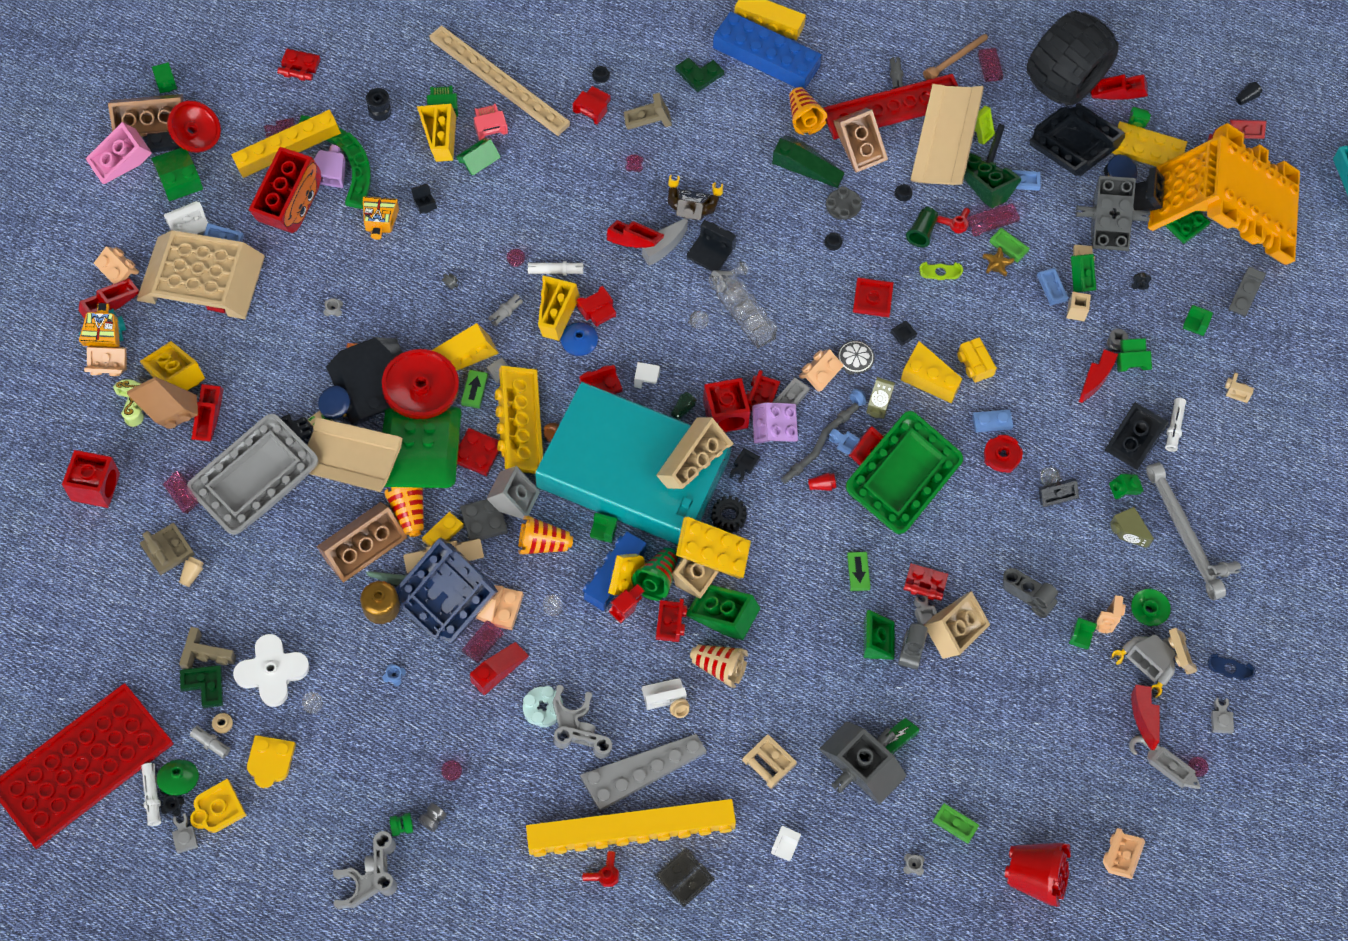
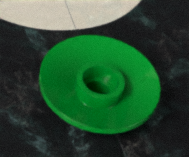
[1131,589,1171,626]
[156,760,199,795]

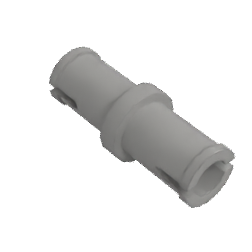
[488,294,523,326]
[1206,561,1241,578]
[190,725,231,759]

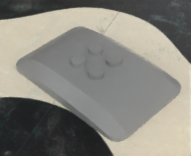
[187,414,318,535]

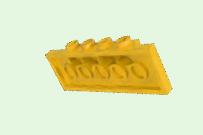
[495,365,543,474]

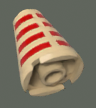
[690,644,748,688]

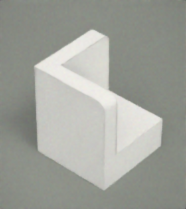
[634,362,660,389]
[771,826,801,861]

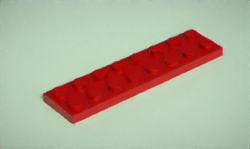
[823,74,959,140]

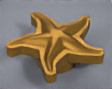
[982,247,1014,276]

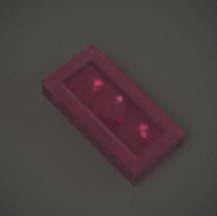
[978,48,1003,82]
[163,472,199,514]
[462,620,503,663]

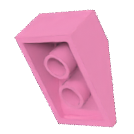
[85,122,152,184]

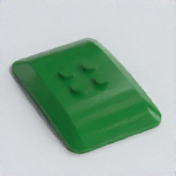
[382,406,462,488]
[845,411,963,534]

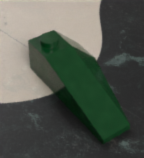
[772,135,845,188]
[964,153,1021,209]

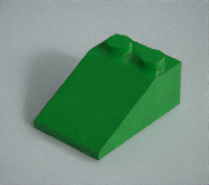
[151,148,203,202]
[686,585,761,640]

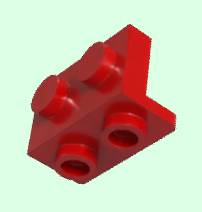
[746,370,780,411]
[656,598,687,642]

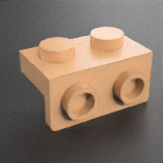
[94,246,139,284]
[84,346,127,376]
[799,349,843,392]
[1095,595,1126,633]
[1103,828,1145,879]

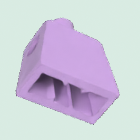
[314,145,346,188]

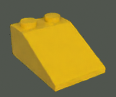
[140,341,205,391]

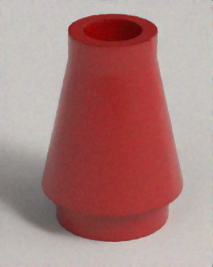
[808,472,837,491]

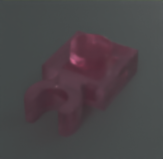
[264,118,295,138]

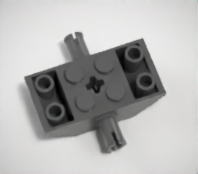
[1075,176,1150,251]
[819,721,907,805]

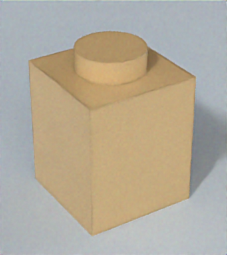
[1066,292,1091,321]

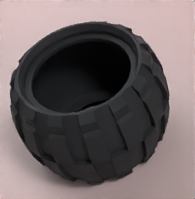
[1027,10,1119,106]

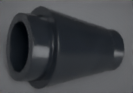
[1235,82,1262,105]

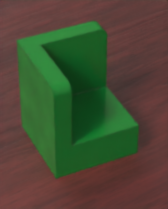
[1183,305,1213,336]
[590,513,617,543]
[1069,618,1097,650]

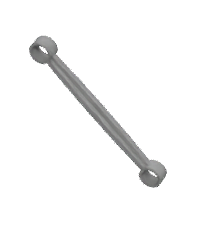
[1146,462,1226,601]

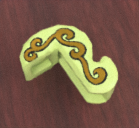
[113,379,144,427]

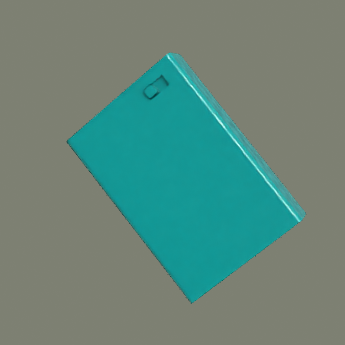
[535,382,731,545]

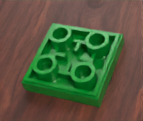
[1164,211,1211,244]

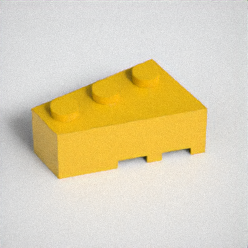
[417,104,456,162]
[538,275,580,341]
[431,323,499,371]
[901,341,962,404]

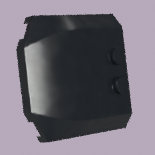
[1030,103,1125,176]
[326,337,403,426]

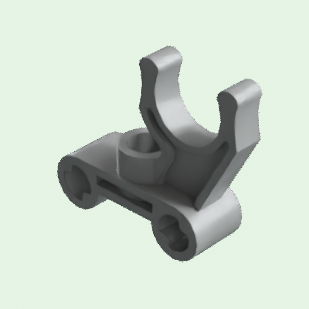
[552,685,612,759]
[333,831,398,910]

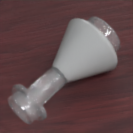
[709,262,749,291]

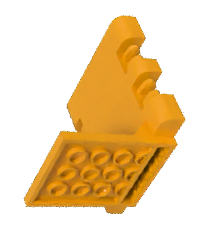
[1148,123,1300,265]

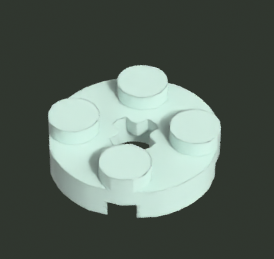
[523,686,563,727]

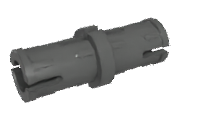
[889,57,904,89]

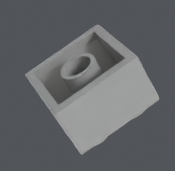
[486,466,540,519]

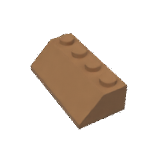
[108,94,184,137]
[316,502,407,583]

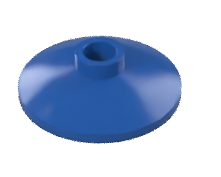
[561,322,598,356]

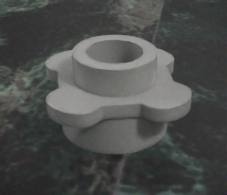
[323,298,343,317]
[903,854,925,876]

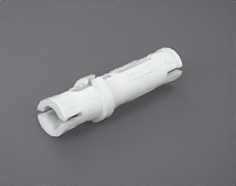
[528,261,583,276]
[1165,398,1186,452]
[141,763,161,826]

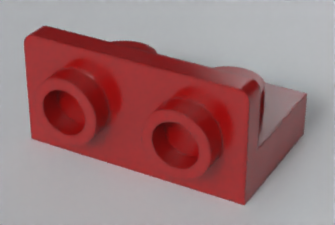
[579,365,623,395]

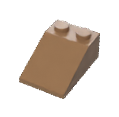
[834,108,888,173]
[127,377,198,429]

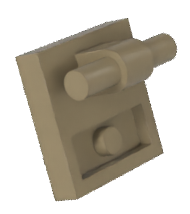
[140,522,195,576]

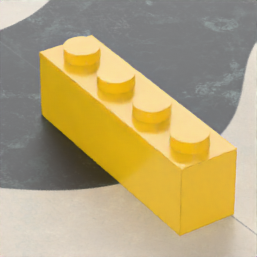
[734,0,806,41]

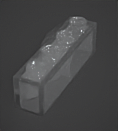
[716,275,777,349]

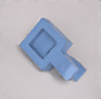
[828,428,860,455]

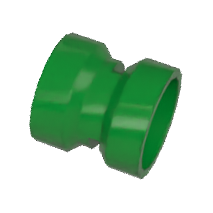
[389,812,414,837]

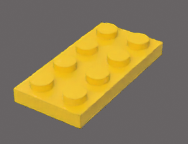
[1112,121,1187,167]
[676,517,751,579]

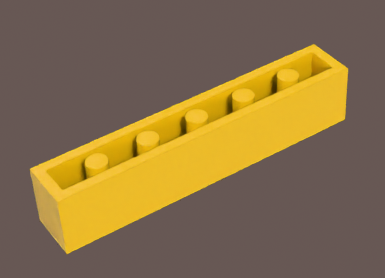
[231,109,341,178]

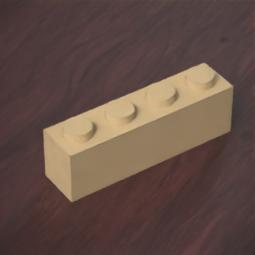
[656,417,734,489]

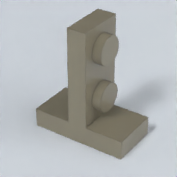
[624,93,672,130]
[179,627,236,670]

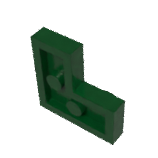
[675,58,724,93]
[180,665,224,708]

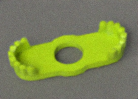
[919,262,963,280]

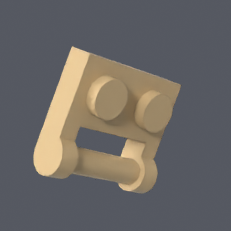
[1168,628,1198,674]
[742,734,797,789]

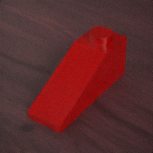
[469,642,529,696]

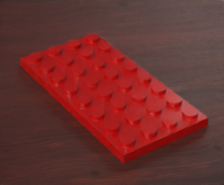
[0,683,174,849]

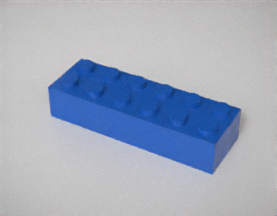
[713,11,822,89]

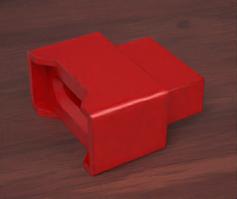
[572,86,611,125]
[576,286,616,327]
[609,584,644,624]

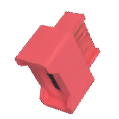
[474,104,508,140]

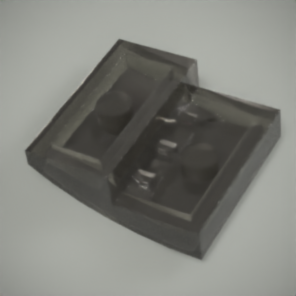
[654,847,715,907]

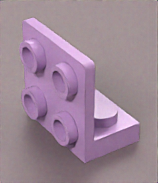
[752,403,798,443]

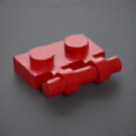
[277,49,321,81]
[903,563,948,601]

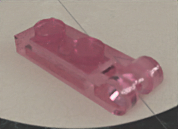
[967,203,1020,236]

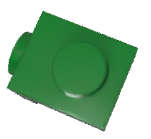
[1128,107,1151,128]
[1109,474,1144,499]

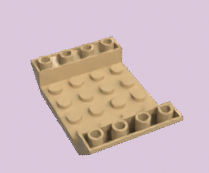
[137,230,265,319]

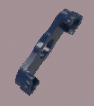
[1207,653,1256,681]

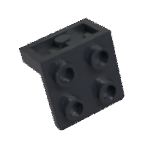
[1133,167,1165,211]

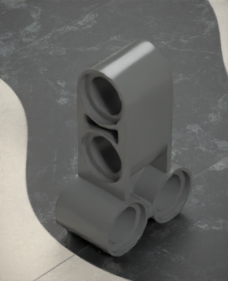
[1003,568,1058,618]
[898,624,928,670]

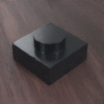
[891,321,917,346]

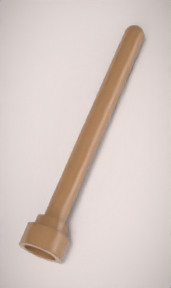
[923,34,988,80]

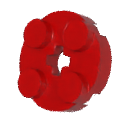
[984,435,1023,473]

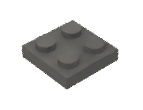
[460,499,508,540]

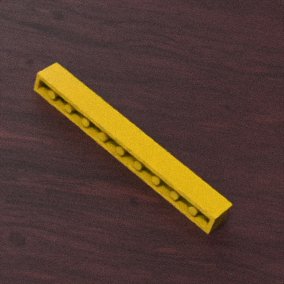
[526,799,736,857]

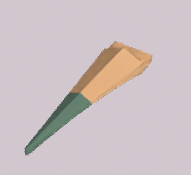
[366,571,524,630]

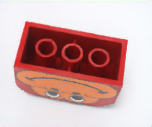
[249,147,321,233]

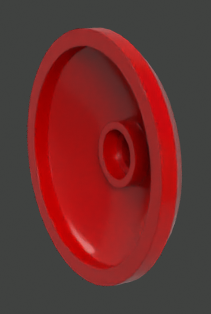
[167,101,221,153]

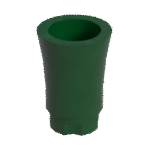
[906,207,938,248]

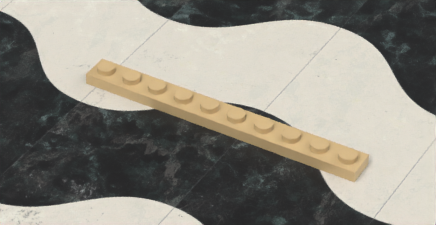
[429,25,570,136]

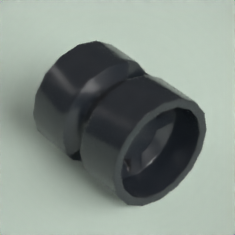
[366,88,391,121]

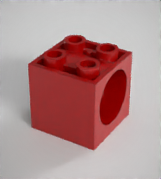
[703,378,750,432]
[62,450,120,508]

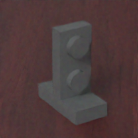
[1228,267,1266,317]

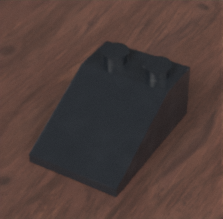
[1104,402,1169,470]

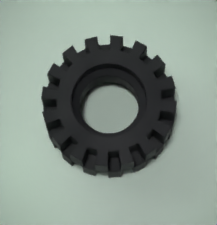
[711,496,747,533]

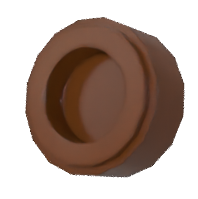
[544,423,559,442]

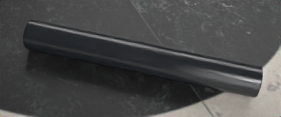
[986,124,1005,163]

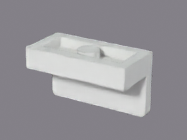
[642,678,687,710]

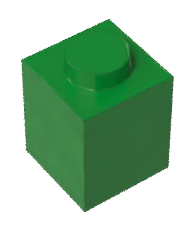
[152,62,177,94]

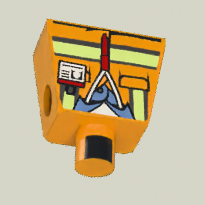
[363,197,399,240]
[79,303,120,347]

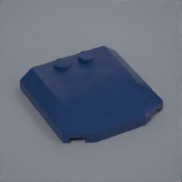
[396,538,498,643]

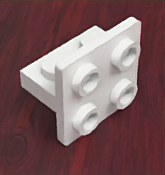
[164,201,208,235]

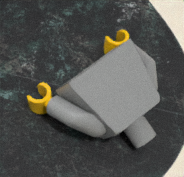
[1111,635,1175,698]

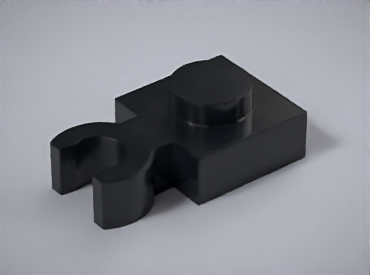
[730,448,760,483]

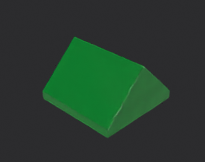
[863,610,895,660]

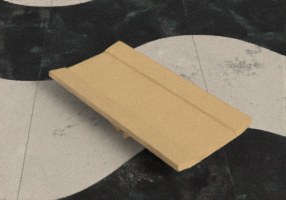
[911,84,984,185]
[307,417,403,492]

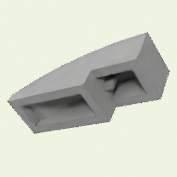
[642,218,688,266]

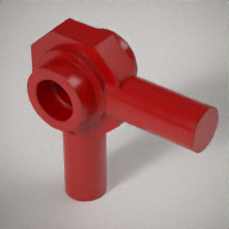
[937,208,970,234]
[582,851,619,887]

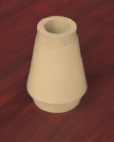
[179,557,204,587]

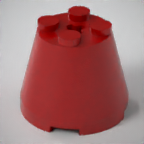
[1005,842,1071,907]

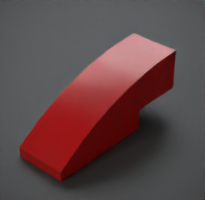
[1091,74,1148,100]
[607,220,664,248]
[79,278,139,319]
[1079,350,1118,403]
[191,384,224,442]
[1131,685,1160,750]

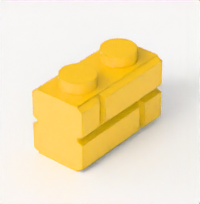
[957,337,997,383]

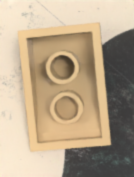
[924,591,990,659]

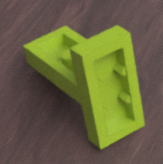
[974,106,995,145]

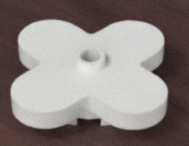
[233,634,310,707]

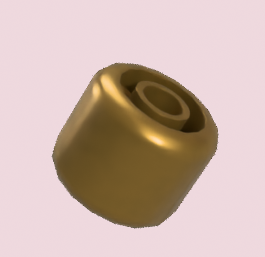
[360,581,400,624]

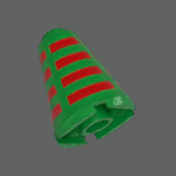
[632,548,679,601]

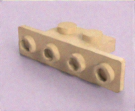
[403,539,484,574]

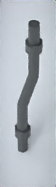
[781,403,859,484]

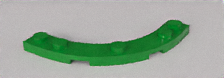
[298,115,371,209]

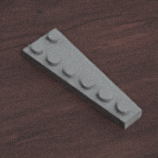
[580,734,707,811]

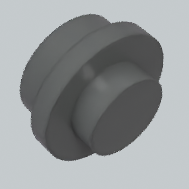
[442,273,459,290]

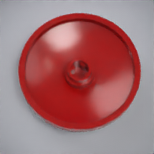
[382,349,459,419]

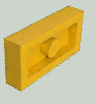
[422,512,464,546]

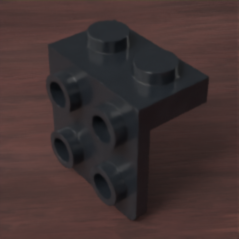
[687,220,736,271]

